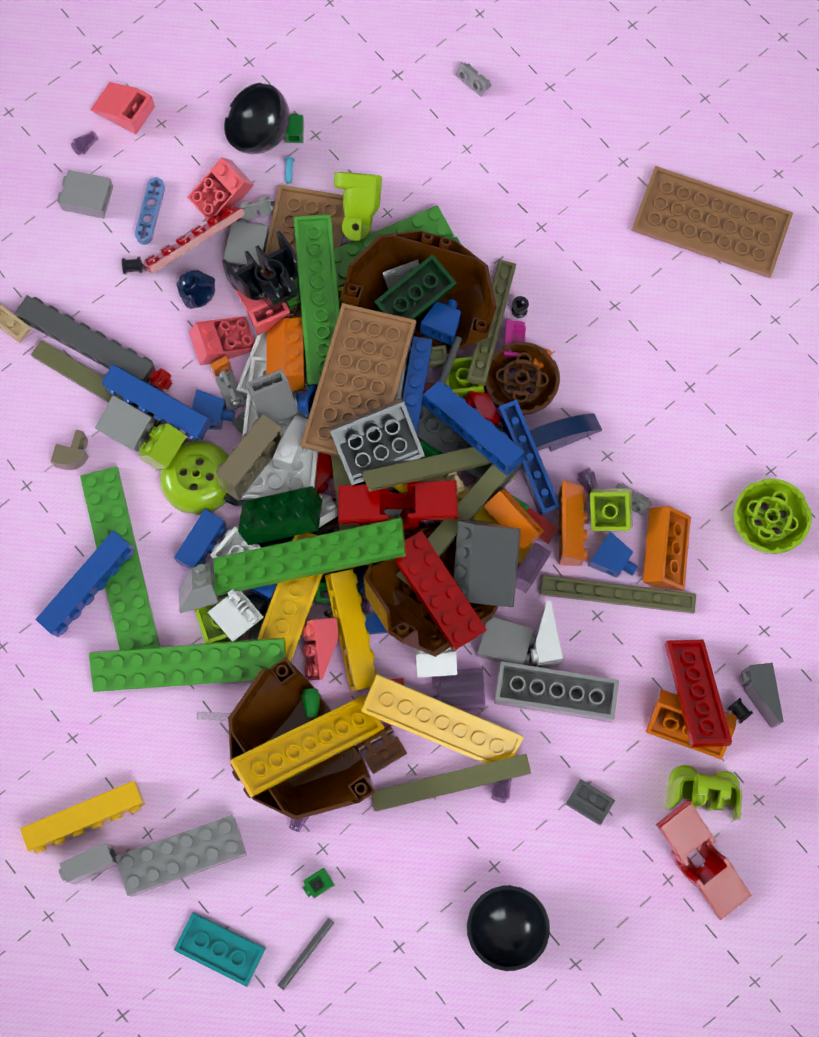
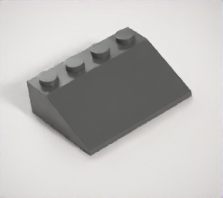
[328,398,425,485]
[453,519,521,607]

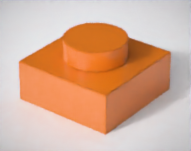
[210,355,232,377]

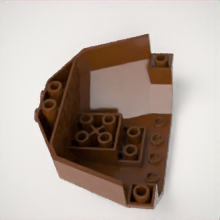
[340,230,497,354]
[364,525,519,657]
[228,657,376,820]

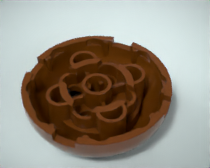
[485,342,560,415]

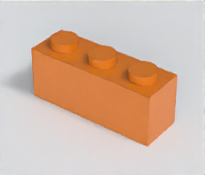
[484,489,545,550]

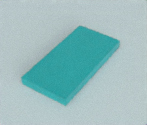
[174,912,266,987]

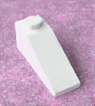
[273,415,308,472]

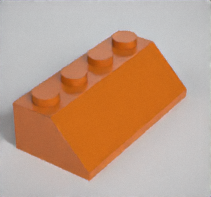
[266,318,305,391]
[559,481,587,566]
[643,506,691,591]
[646,689,737,760]

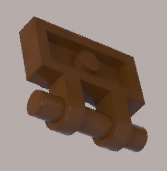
[356,725,407,775]

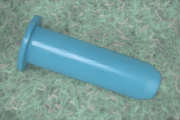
[284,157,295,184]

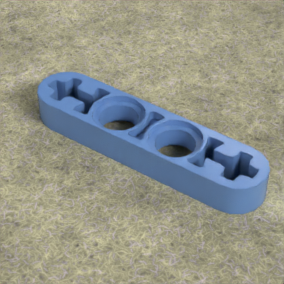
[135,177,165,245]

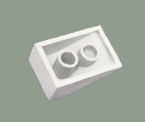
[530,601,563,668]

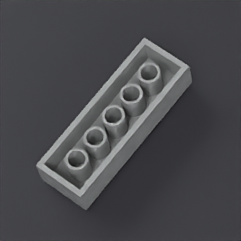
[494,661,619,722]
[115,815,247,897]

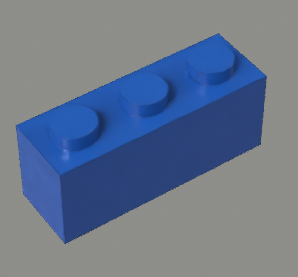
[174,509,227,569]

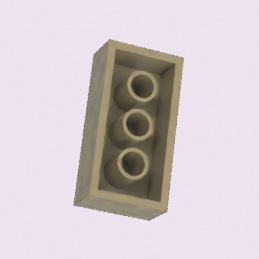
[216,415,283,501]

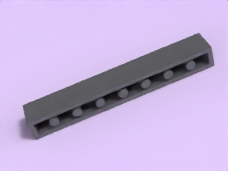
[15,295,156,383]

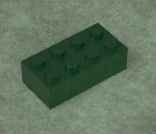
[374,254,457,320]
[238,486,323,545]

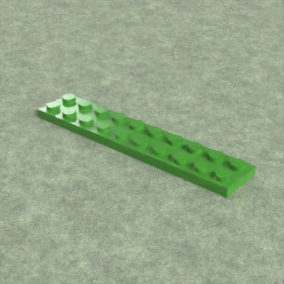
[286,205,454,309]
[294,215,340,388]
[80,466,160,650]
[213,518,406,596]
[89,637,287,692]

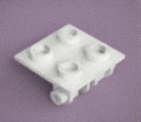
[208,589,263,642]

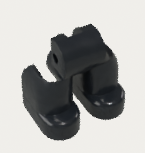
[222,231,299,309]

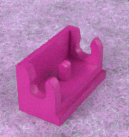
[503,319,526,359]

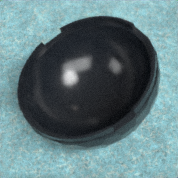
[224,83,290,154]
[467,885,550,971]

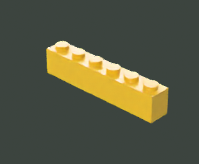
[325,569,378,691]
[20,781,146,854]

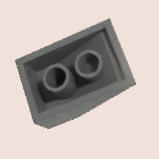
[739,663,784,728]

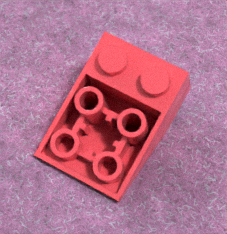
[90,82,155,134]
[187,157,254,219]
[236,273,291,335]
[189,316,255,365]
[301,618,339,681]

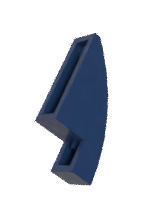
[530,413,602,452]

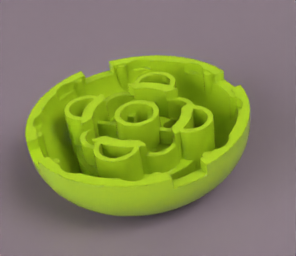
[160,441,228,515]
[733,478,812,554]

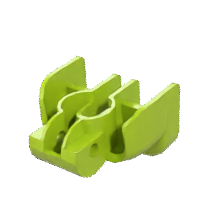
[334,172,382,241]
[665,765,742,821]

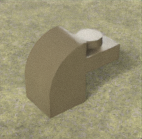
[50,430,89,470]

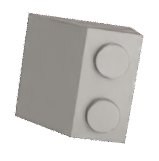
[179,563,218,614]

